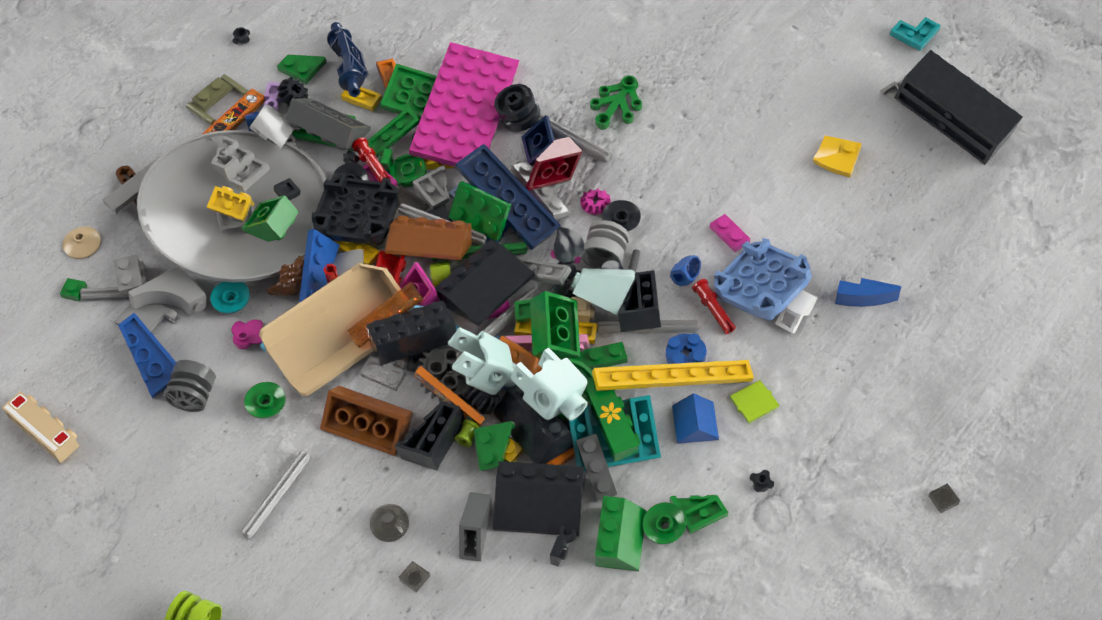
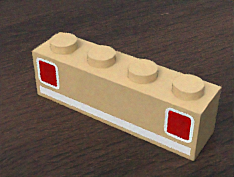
[1,391,79,463]

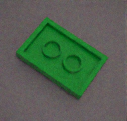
[449,181,511,241]

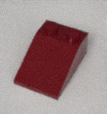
[526,137,582,191]

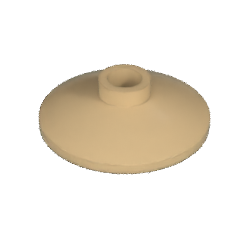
[63,227,101,259]

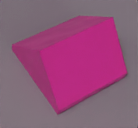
[399,262,439,306]

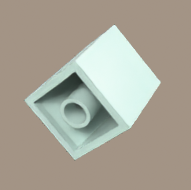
[571,268,635,314]

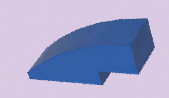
[835,278,902,307]

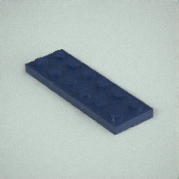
[455,144,561,250]

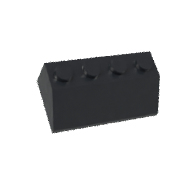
[494,385,573,464]

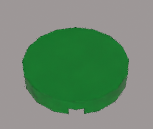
[389,154,427,187]

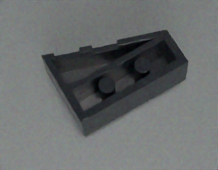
[618,270,661,332]
[394,401,466,471]

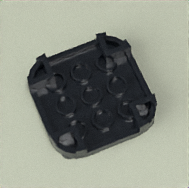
[311,173,399,245]

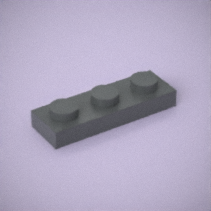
[576,434,617,502]

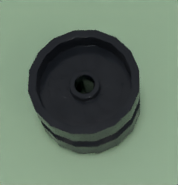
[494,84,541,132]

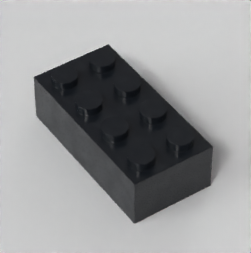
[366,300,456,366]

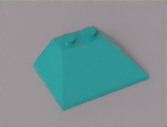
[569,395,661,471]

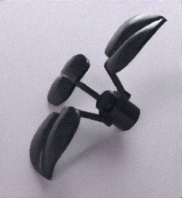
[549,227,624,299]

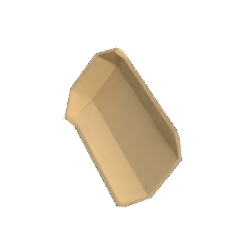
[259,263,410,396]

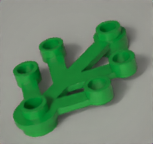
[590,75,642,130]

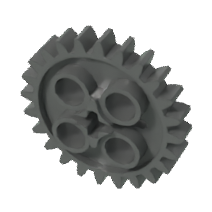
[417,345,470,402]

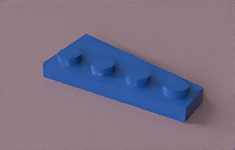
[299,229,340,302]

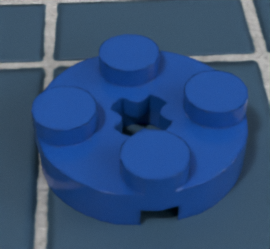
[666,333,707,364]

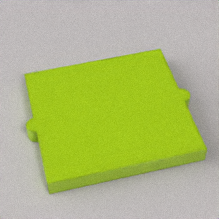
[730,380,779,423]

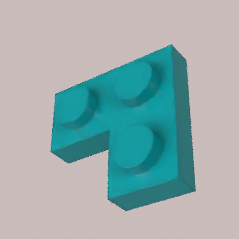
[890,17,941,51]

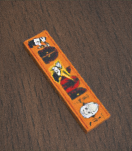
[202,88,265,134]
[414,366,485,427]

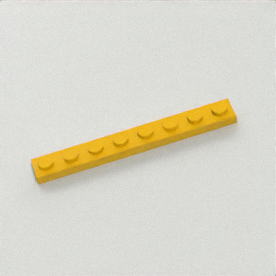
[592,360,754,391]

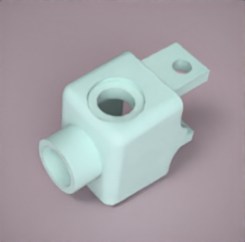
[448,327,516,395]
[510,348,587,421]

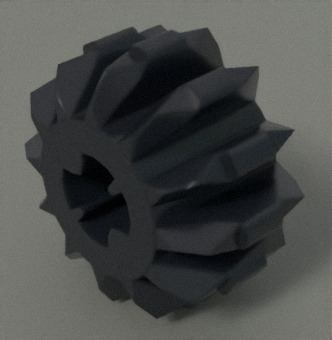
[277,77,309,108]
[464,386,501,415]

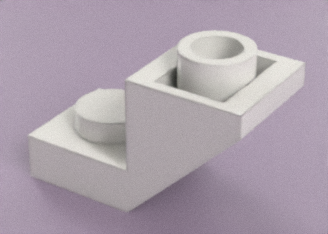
[775,290,817,333]

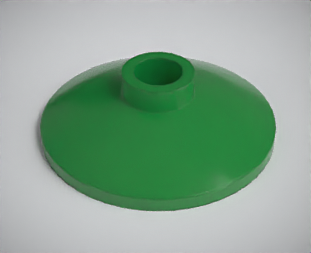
[244,382,286,419]
[643,502,686,545]

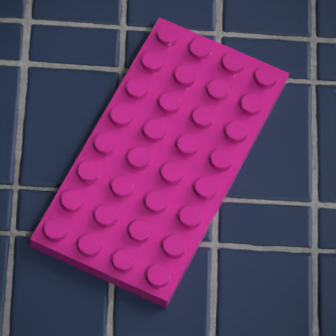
[409,42,519,167]

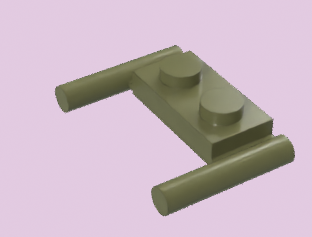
[186,74,248,125]

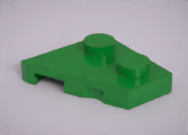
[277,54,327,84]
[670,495,728,534]

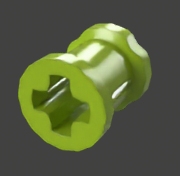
[454,419,480,447]

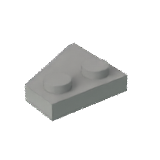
[413,165,449,209]

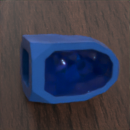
[670,255,701,286]

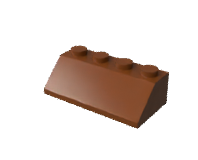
[385,216,472,260]
[320,386,413,456]

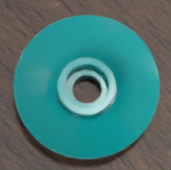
[210,281,250,314]

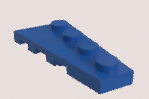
[118,313,176,399]

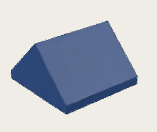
[672,393,719,444]

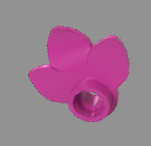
[231,319,263,349]

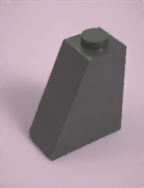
[459,492,491,562]

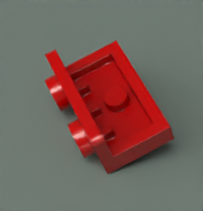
[375,250,407,286]

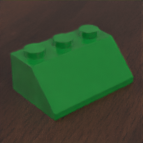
[530,291,580,359]
[595,496,647,572]

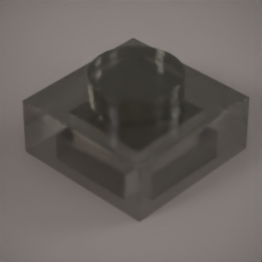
[928,483,960,514]
[399,561,430,593]

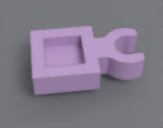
[264,82,282,111]

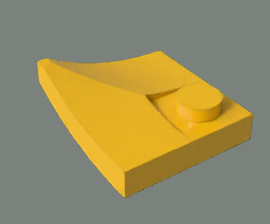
[813,135,861,178]

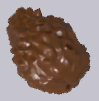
[267,254,305,296]

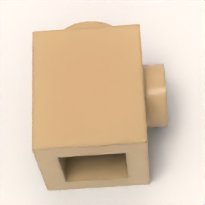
[572,297,595,323]

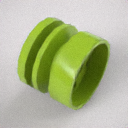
[164,590,222,620]

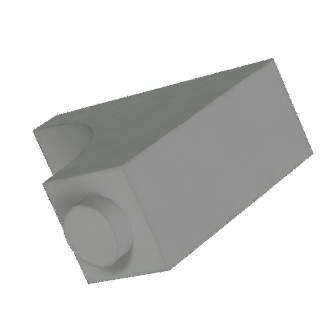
[128,267,207,316]

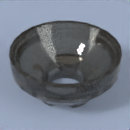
[370,504,409,542]

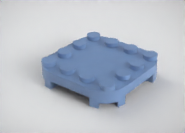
[714,238,812,321]

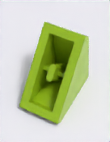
[430,260,451,288]

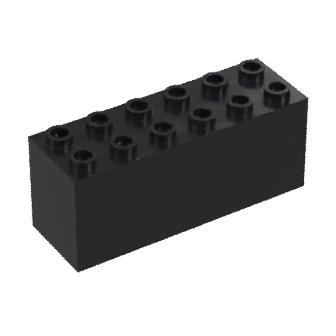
[894,50,1023,165]

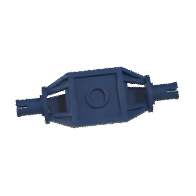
[327,22,369,97]

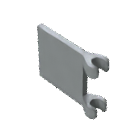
[114,304,180,337]

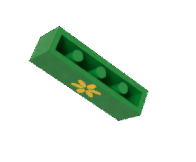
[584,377,641,462]

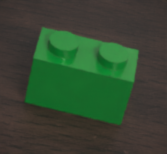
[241,195,299,242]

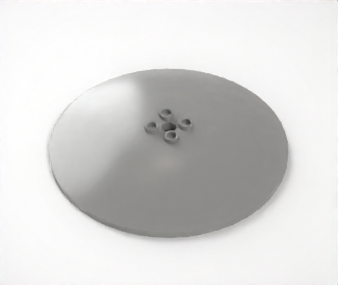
[137,130,327,282]

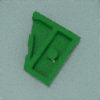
[474,421,515,471]

